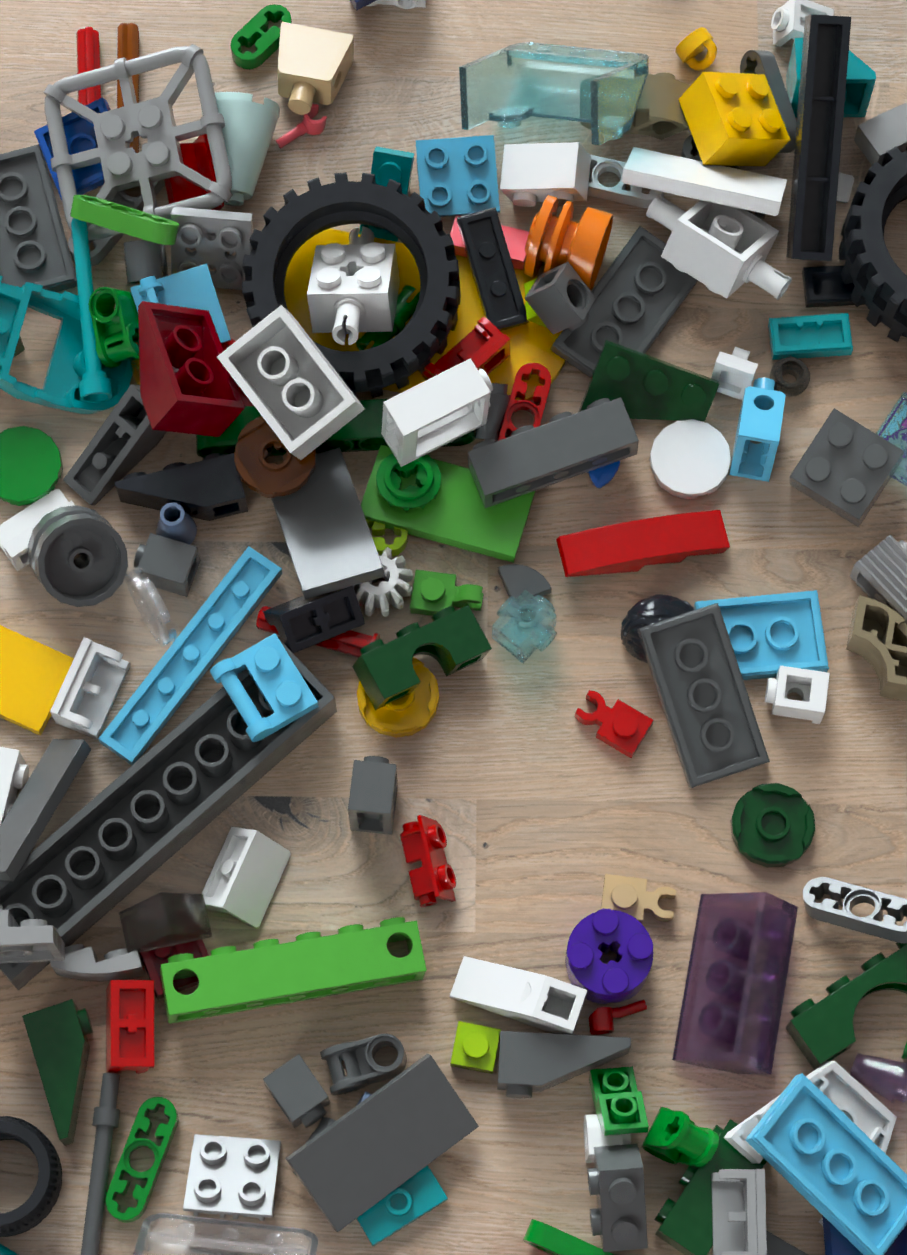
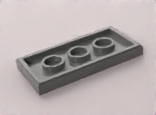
[0,144,77,292]
[550,226,698,378]
[271,447,385,600]
[637,603,770,788]
[285,1054,479,1232]

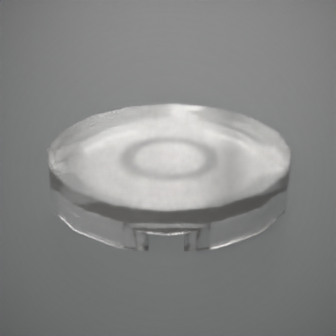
[125,567,177,647]

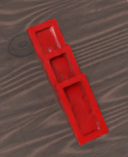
[556,510,730,577]

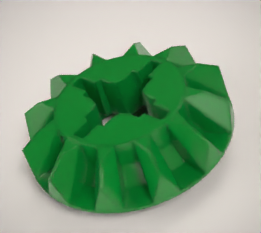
[376,453,441,512]

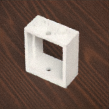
[381,358,493,467]

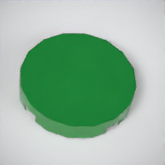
[0,426,63,506]

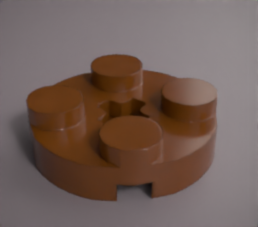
[234,416,316,498]

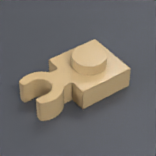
[601,874,676,924]

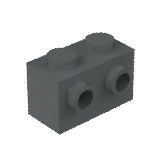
[587,1143,648,1252]

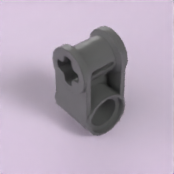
[124,240,168,283]
[320,1033,407,1095]

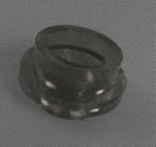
[770,357,810,397]

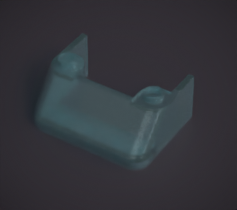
[459,42,649,145]

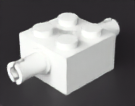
[646,194,792,300]
[307,226,400,345]

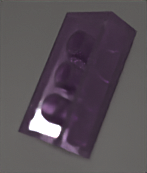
[672,892,798,1075]

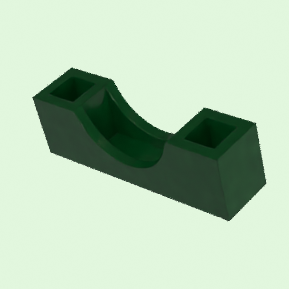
[786,943,907,1070]

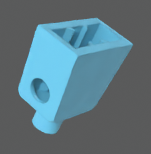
[729,377,786,482]

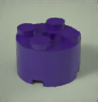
[565,908,653,1004]

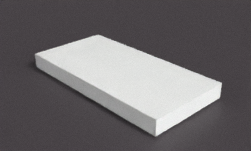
[621,147,787,216]

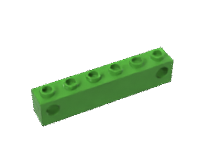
[160,917,427,1024]

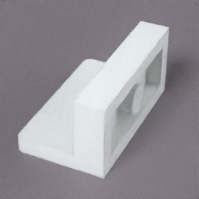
[0,489,75,571]
[197,827,291,928]

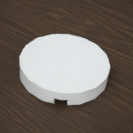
[649,419,731,499]

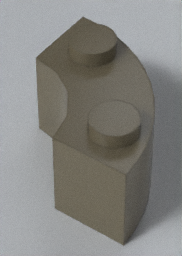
[580,71,690,140]
[846,595,907,701]

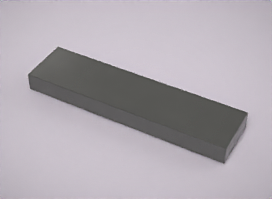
[0,739,91,881]

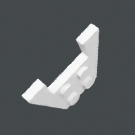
[724,1061,897,1226]

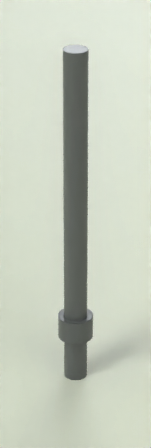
[81,1073,120,1255]

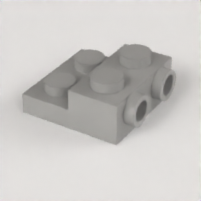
[0,905,65,964]

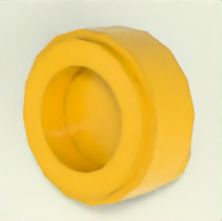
[675,27,717,71]

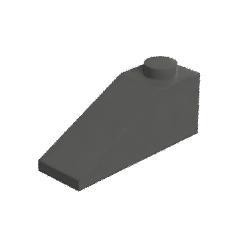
[63,384,167,506]
[497,1031,631,1098]

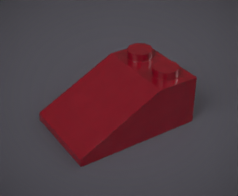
[138,301,245,437]

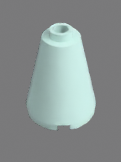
[201,92,280,206]

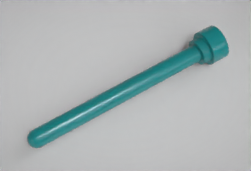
[71,218,113,403]

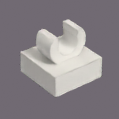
[711,347,758,401]

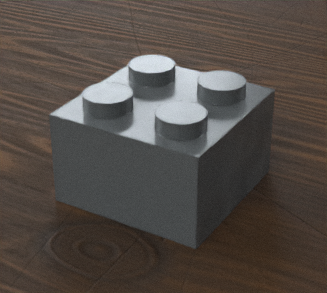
[790,408,904,527]

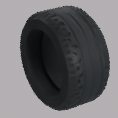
[0,1116,62,1237]

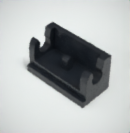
[263,586,365,654]

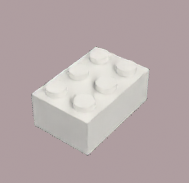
[217,305,365,460]

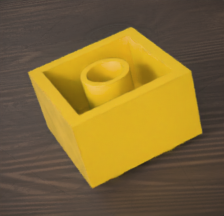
[678,72,790,166]

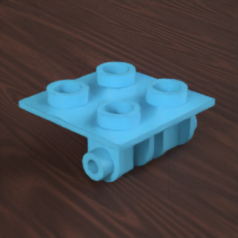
[416,135,500,217]
[130,263,231,343]

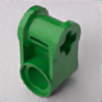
[88,287,140,369]
[642,1107,719,1167]

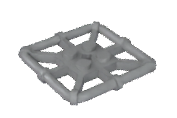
[44,44,233,240]

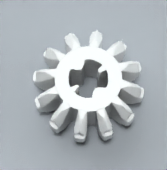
[353,547,413,617]

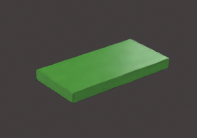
[361,445,536,563]

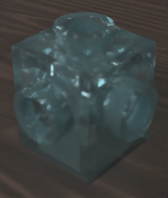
[492,589,557,663]

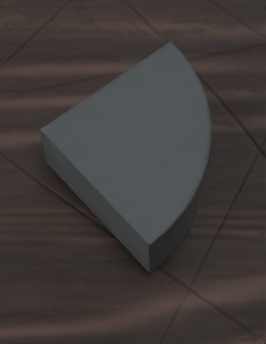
[498,564,552,607]

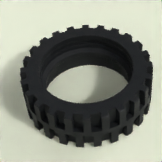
[839,146,907,343]
[242,172,461,398]

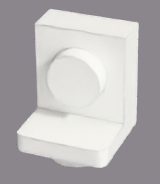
[771,0,834,47]

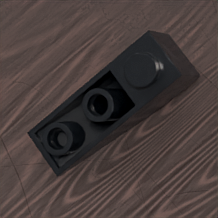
[115,452,248,521]

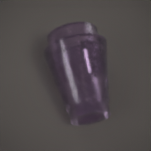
[850,1053,907,1104]

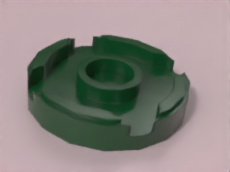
[730,783,815,868]

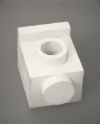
[765,666,830,724]

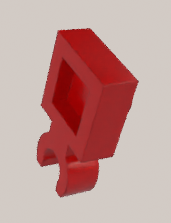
[575,690,654,758]

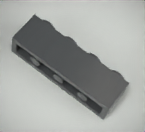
[468,397,639,508]

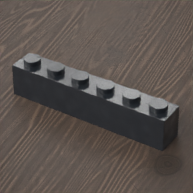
[786,14,851,261]

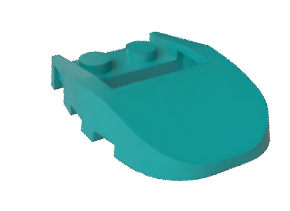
[0,276,136,414]

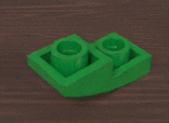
[589,1066,649,1136]

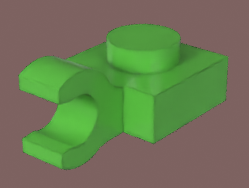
[410,570,484,616]

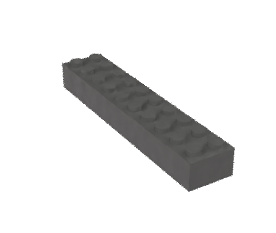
[0,639,337,991]

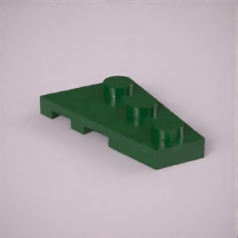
[578,340,719,421]

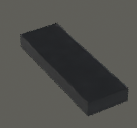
[457,207,529,331]

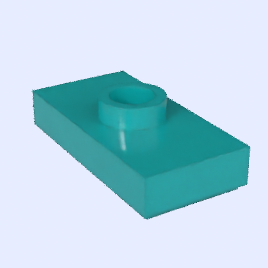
[768,313,853,360]
[356,1165,448,1246]

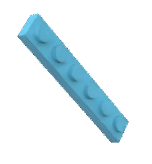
[98,546,283,765]

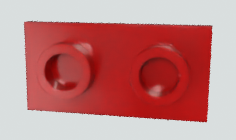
[400,815,456,907]

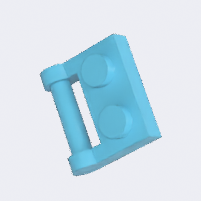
[210,633,319,742]

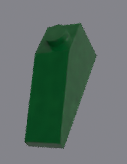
[22,999,93,1146]

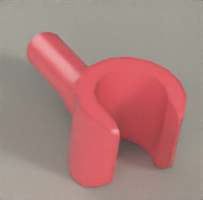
[275,104,327,149]

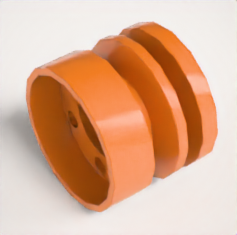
[524,195,614,291]

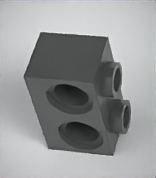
[348,756,398,835]

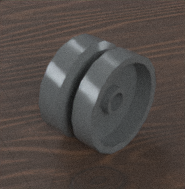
[28,505,128,607]

